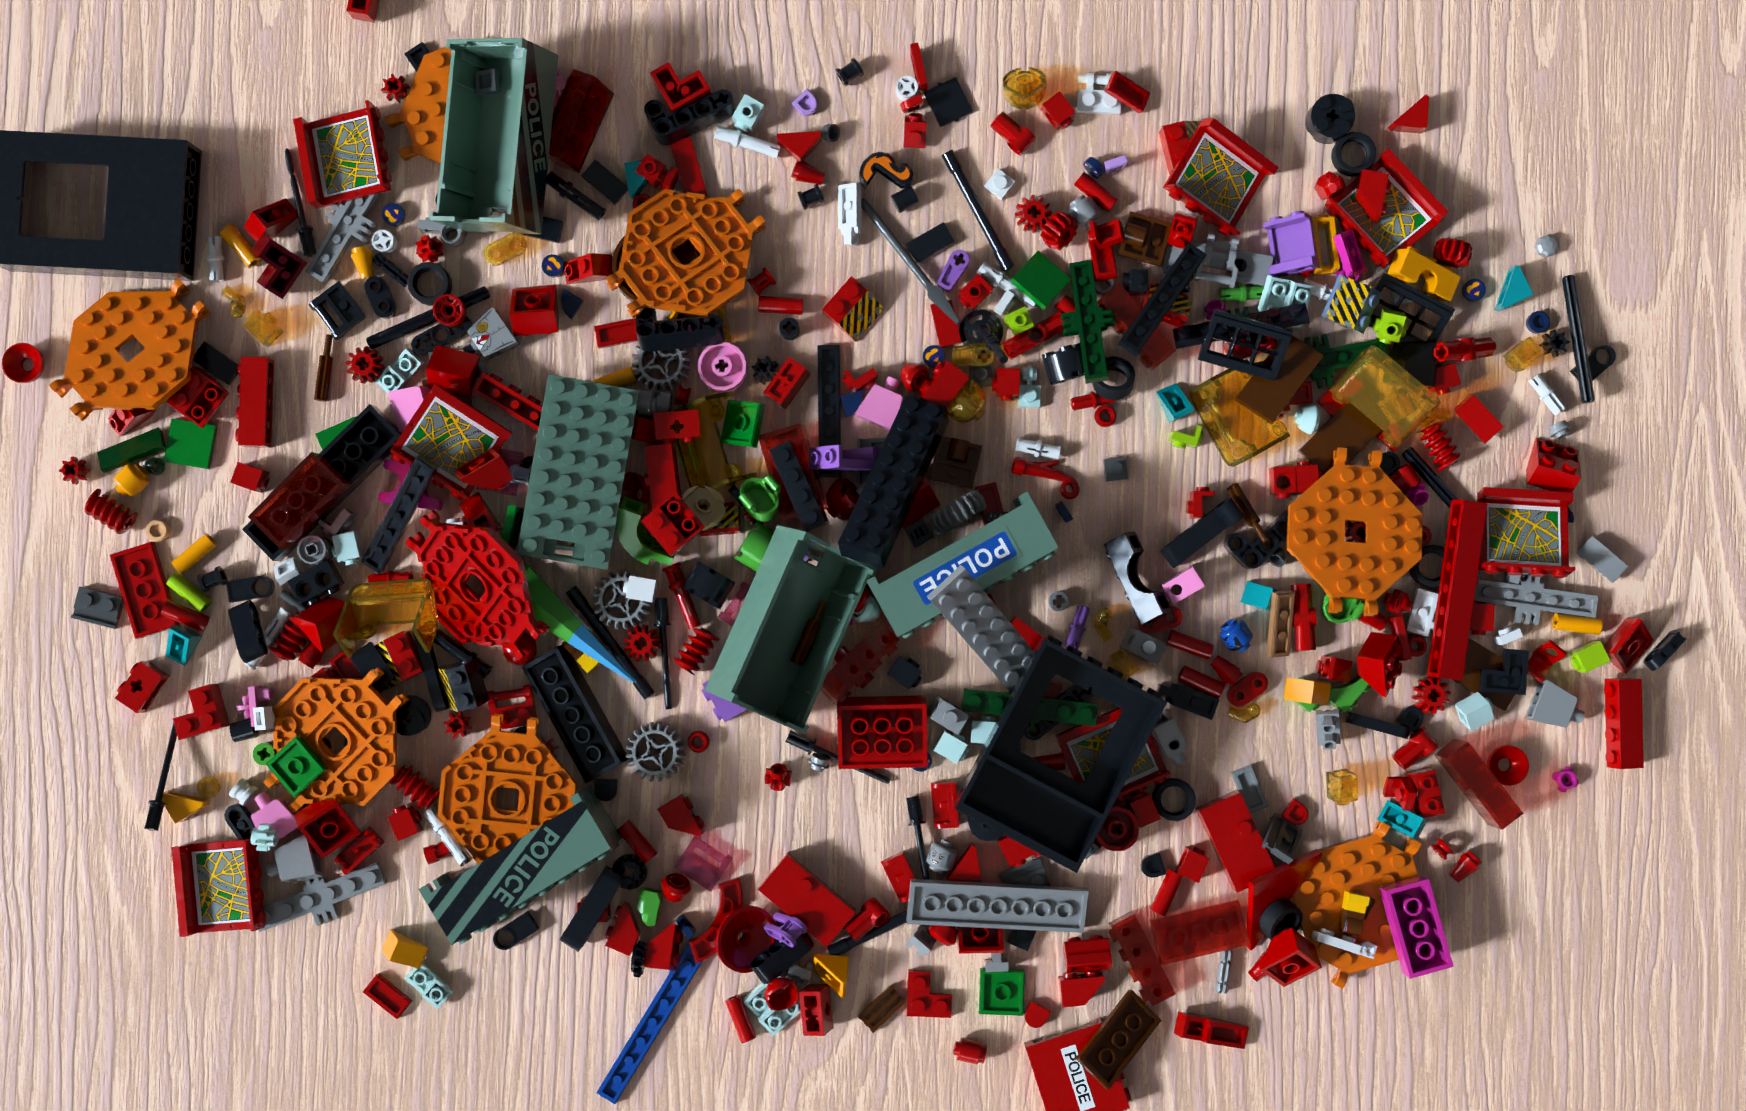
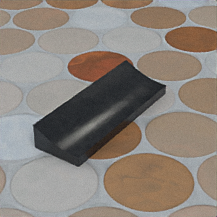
[522,645,629,783]

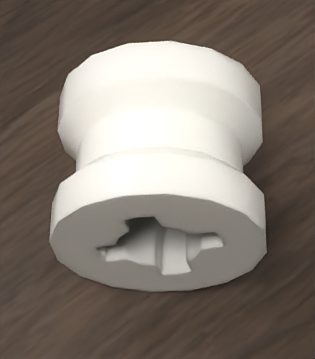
[896,76,918,101]
[372,229,398,255]
[229,778,258,806]

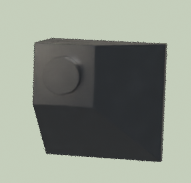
[1382,342,1437,387]

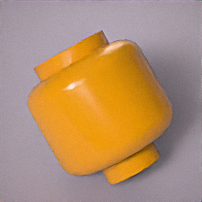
[114,463,149,496]

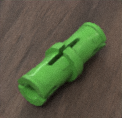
[1219,284,1264,302]

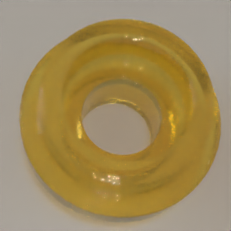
[197,776,220,799]

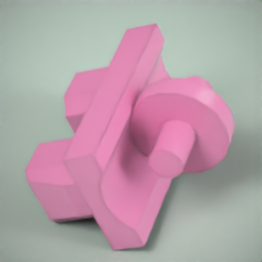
[236,686,273,727]

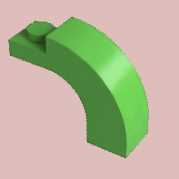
[616,496,675,565]

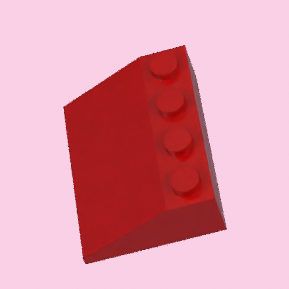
[837,695,928,769]

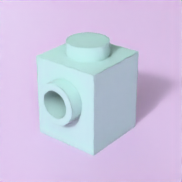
[732,94,765,133]
[332,531,364,566]
[1454,692,1495,732]
[970,716,996,744]
[933,730,969,764]

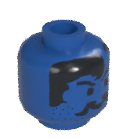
[1220,618,1253,652]

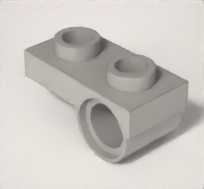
[418,217,467,247]

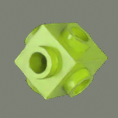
[1373,308,1407,344]

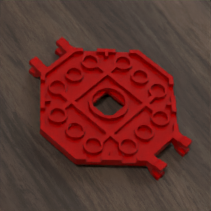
[405,510,550,661]

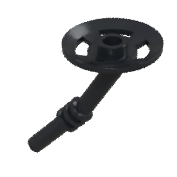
[959,310,1008,364]

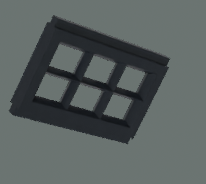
[1369,273,1455,343]
[1197,309,1293,381]

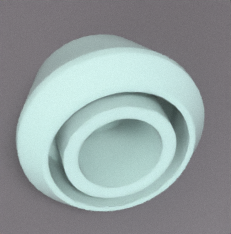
[1294,405,1321,435]
[853,594,881,623]

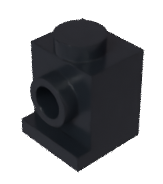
[1122,269,1148,296]

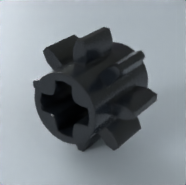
[1539,329,1570,358]
[751,356,779,385]

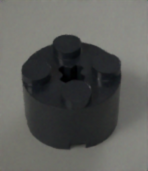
[1305,94,1355,144]
[1042,343,1084,385]
[682,561,735,609]

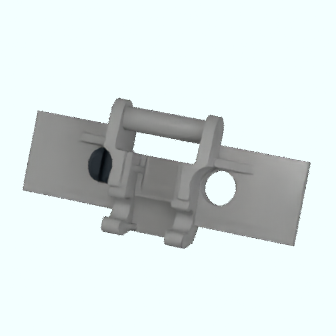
[1163,233,1274,288]

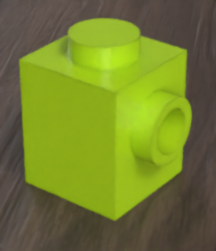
[1569,641,1610,673]

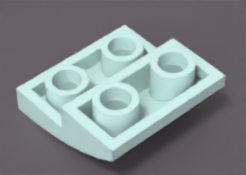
[1257,275,1314,329]
[743,975,801,1036]

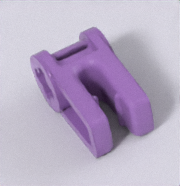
[937,250,969,292]
[764,912,808,947]

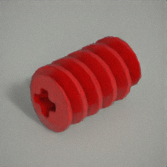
[1417,421,1461,472]
[85,489,138,534]
[268,612,309,661]
[673,626,720,675]
[390,765,440,811]

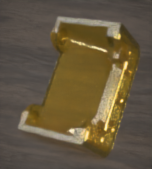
[1329,346,1441,447]
[1189,359,1290,467]

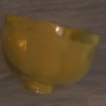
[1003,67,1047,110]
[947,379,986,423]

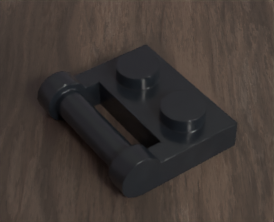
[309,281,367,341]

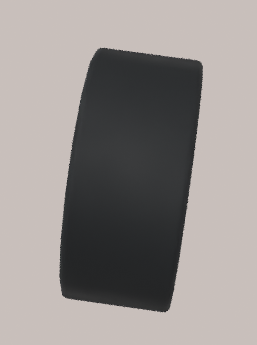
[1331,132,1376,177]
[407,262,452,306]
[1092,356,1135,400]
[1409,545,1445,587]
[1152,778,1196,821]
[1259,898,1303,940]

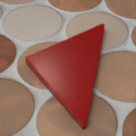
[1246,849,1322,950]

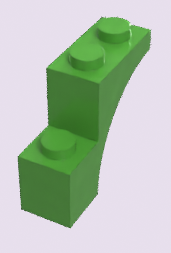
[1294,675,1371,713]

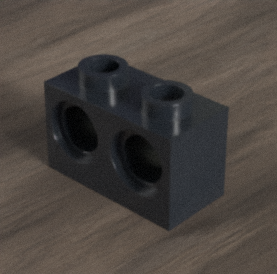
[287,560,345,606]

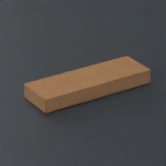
[1266,590,1295,658]

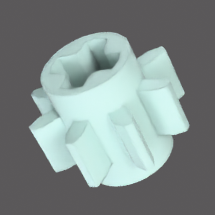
[251,823,279,851]

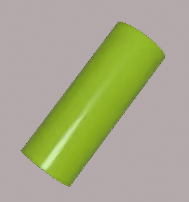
[166,572,212,613]

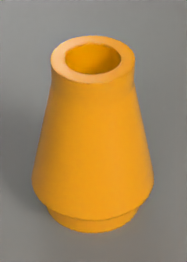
[350,245,374,279]

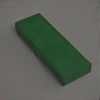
[97,427,166,473]

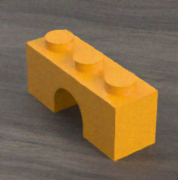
[1387,247,1461,301]

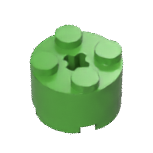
[734,521,775,572]

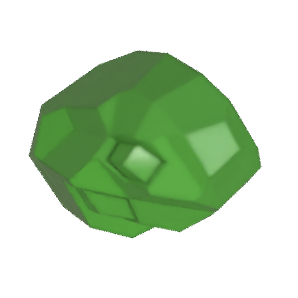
[636,887,663,927]

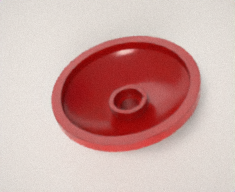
[716,905,777,973]

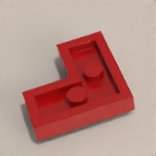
[907,970,952,1018]

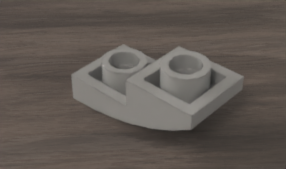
[1577,536,1628,583]

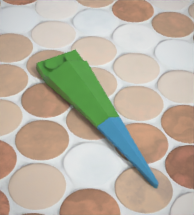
[524,562,635,682]

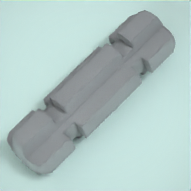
[1215,949,1234,994]

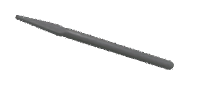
[861,198,959,324]

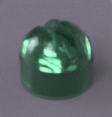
[145,457,165,476]

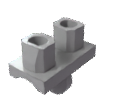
[1316,709,1341,750]

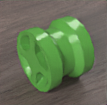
[253,742,276,765]

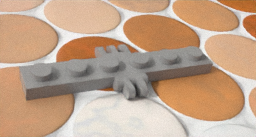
[305,167,393,284]
[1474,573,1598,626]
[259,862,387,932]

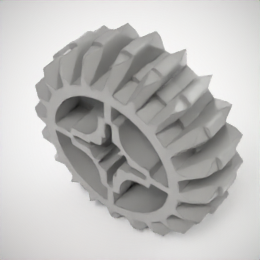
[632,346,692,392]
[928,490,987,535]
[592,570,652,629]
[625,722,686,782]

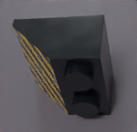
[437,658,490,712]

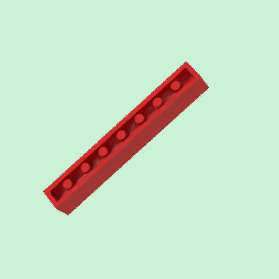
[1427,500,1487,681]

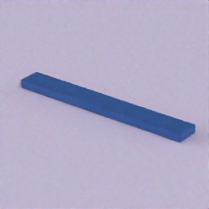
[596,939,703,1104]

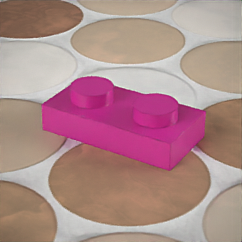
[1333,229,1366,278]

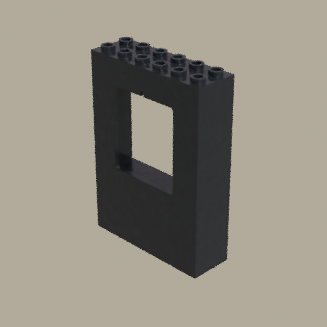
[0,130,202,281]
[954,635,1167,873]

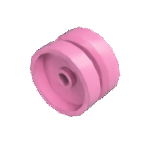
[698,342,748,394]

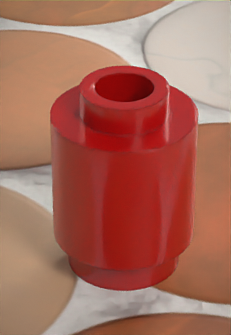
[953,1038,987,1065]

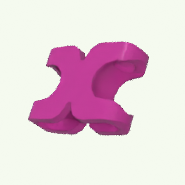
[378,459,443,511]

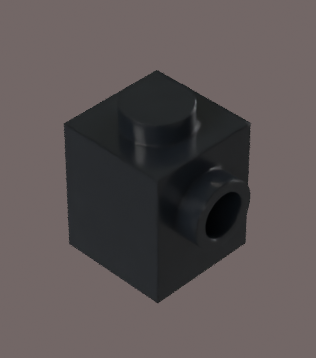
[887,656,922,690]

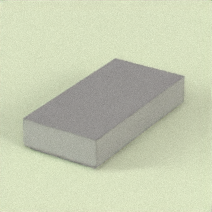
[1230,764,1268,813]

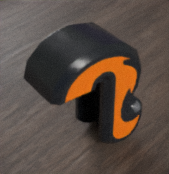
[859,152,913,189]

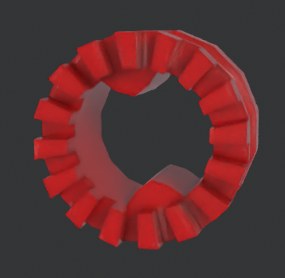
[675,385,691,407]
[1430,838,1453,860]

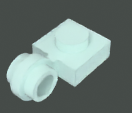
[1018,365,1041,408]

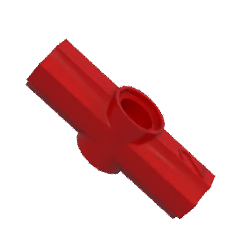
[1002,311,1064,360]
[1434,337,1496,362]
[1291,583,1317,651]

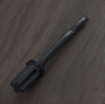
[285,148,316,257]
[654,598,672,710]
[144,722,177,831]
[785,730,890,784]
[906,796,930,880]

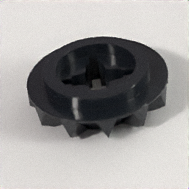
[612,854,647,890]
[631,941,647,978]

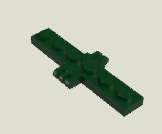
[1061,260,1116,384]
[1255,334,1387,389]
[961,688,1098,734]

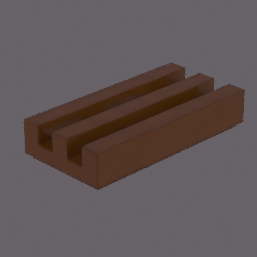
[858,985,905,1033]

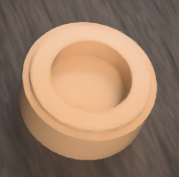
[146,520,171,542]

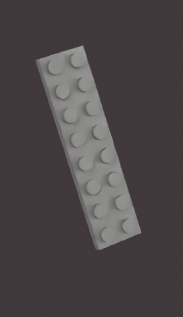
[927,565,1033,693]
[906,879,1089,933]

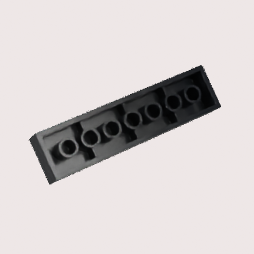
[838,396,949,569]
[242,404,402,562]

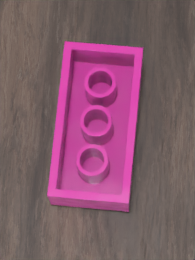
[1378,875,1454,979]

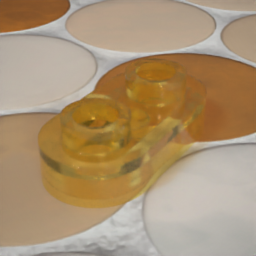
[484,233,527,266]

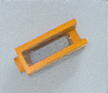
[1312,214,1340,276]

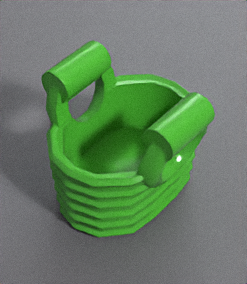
[739,474,781,522]
[1321,594,1365,624]

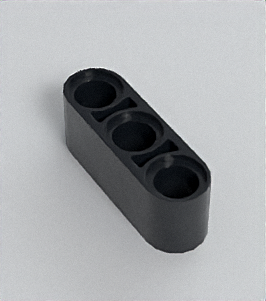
[228,600,268,663]
[750,933,814,984]

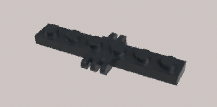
[1172,303,1310,349]

